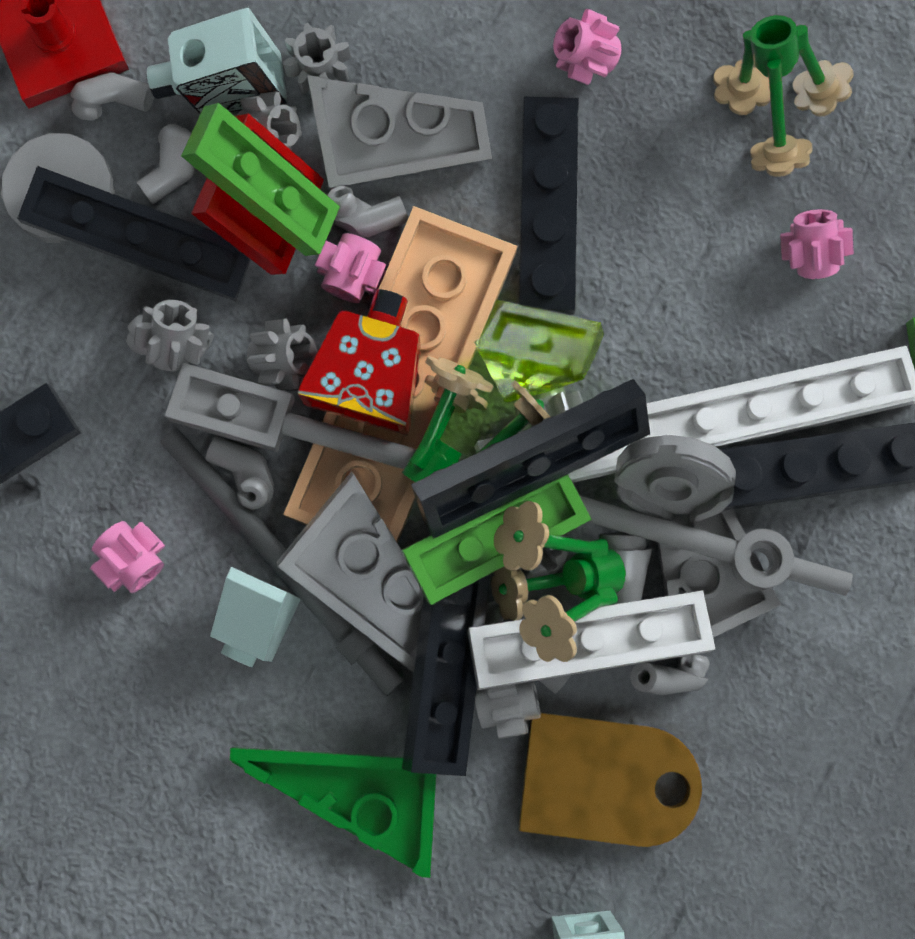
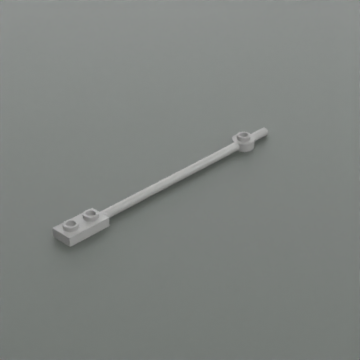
[165,363,853,596]

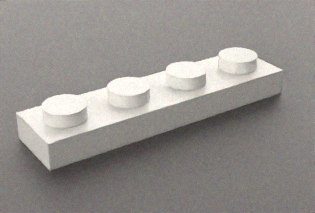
[467,590,715,690]

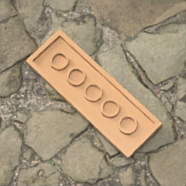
[283,206,517,543]

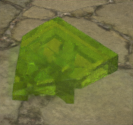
[474,299,604,403]

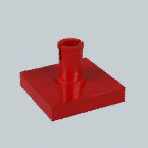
[0,0,129,109]
[191,113,324,275]

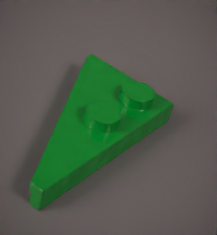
[230,747,437,878]

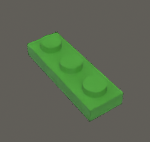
[181,103,340,256]
[401,474,592,605]

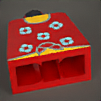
[297,289,421,436]

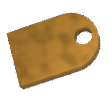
[518,713,702,847]

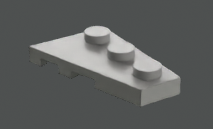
[307,75,492,188]
[276,471,424,673]
[657,509,781,638]

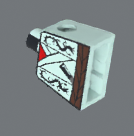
[147,7,288,114]

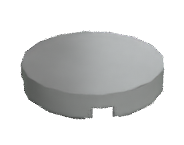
[1,133,115,243]
[614,435,736,521]

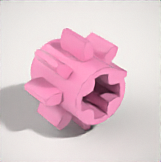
[553,9,621,85]
[780,209,854,279]
[315,233,386,303]
[90,521,165,593]

